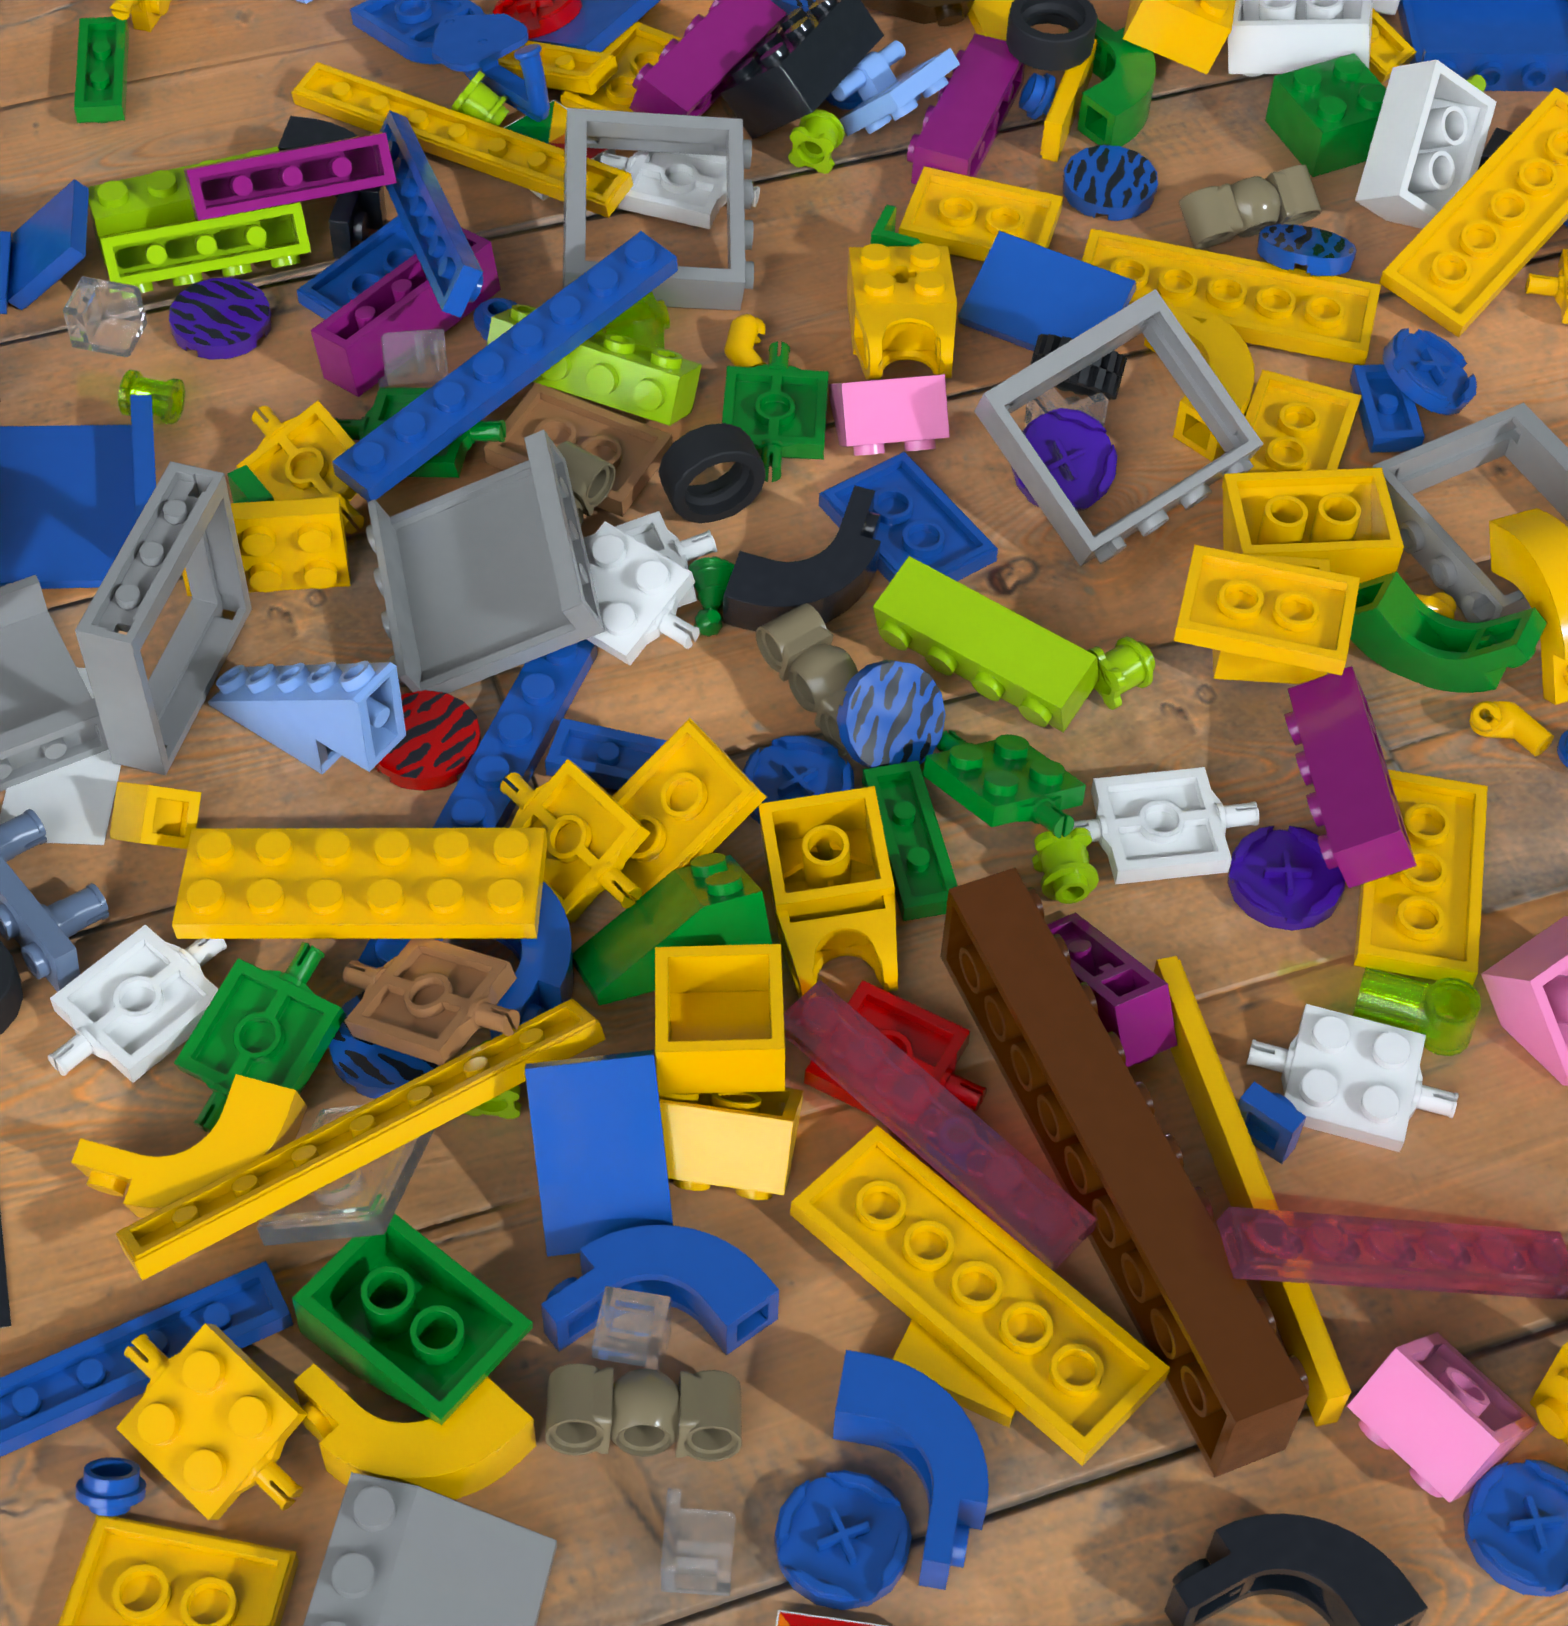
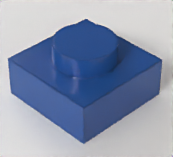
[1238,1081,1307,1164]

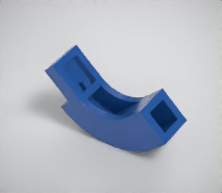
[490,881,574,1040]
[541,1225,779,1356]
[833,1350,989,1590]

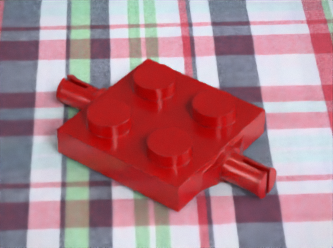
[790,980,987,1136]

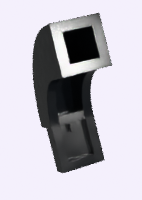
[278,116,387,259]
[723,485,881,632]
[1164,1514,1428,1626]

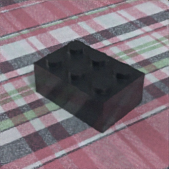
[720,0,884,140]

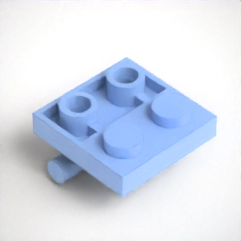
[831,40,960,136]

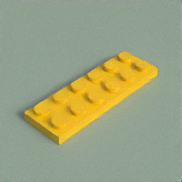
[1379,87,1568,338]
[1082,228,1381,365]
[172,828,547,939]
[790,1125,1170,1466]

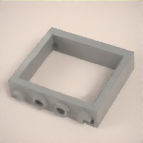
[563,108,754,311]
[974,289,1263,567]
[1373,403,1568,623]
[75,461,252,776]

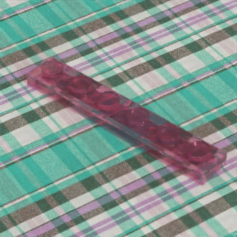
[784,980,1097,1271]
[1217,1207,1568,1300]

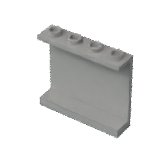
[0,575,109,792]

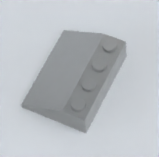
[303,1472,557,1626]

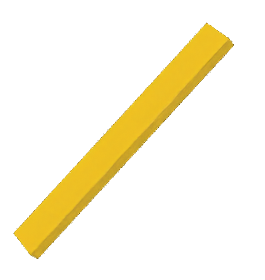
[291,62,633,218]
[1153,956,1351,1427]
[115,999,606,1281]

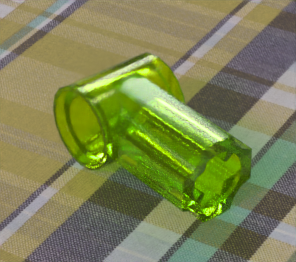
[1353,967,1481,1056]

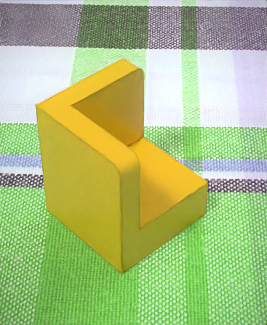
[110,781,201,849]

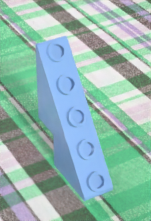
[208,661,406,774]

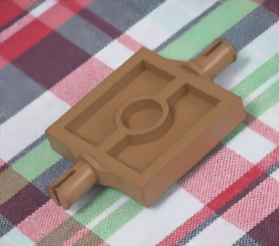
[343,939,520,1066]

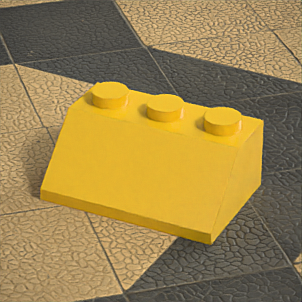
[1223,468,1404,583]
[656,1069,804,1200]

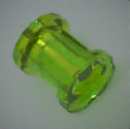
[118,369,185,425]

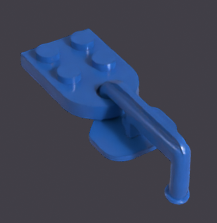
[350,0,550,122]

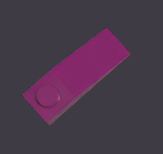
[1047,912,1177,1067]

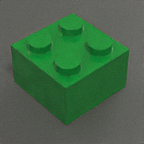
[1265,53,1386,178]

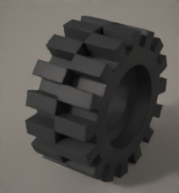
[1030,334,1127,400]

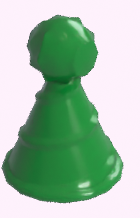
[688,556,735,637]

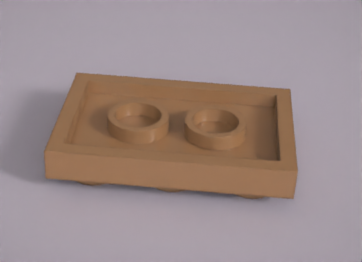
[484,383,672,517]

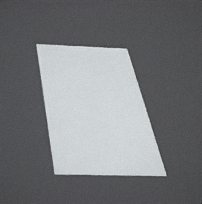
[0,668,121,845]

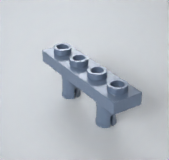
[0,809,109,992]

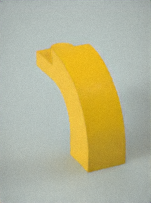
[1144,299,1255,462]
[1489,508,1568,705]
[71,1074,307,1218]
[293,1363,537,1500]

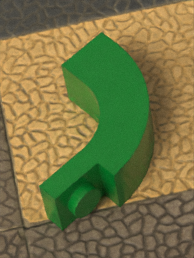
[1069,19,1156,147]
[1350,571,1547,693]

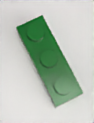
[74,17,129,123]
[862,761,958,921]

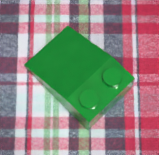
[573,853,772,1006]
[292,1206,533,1425]

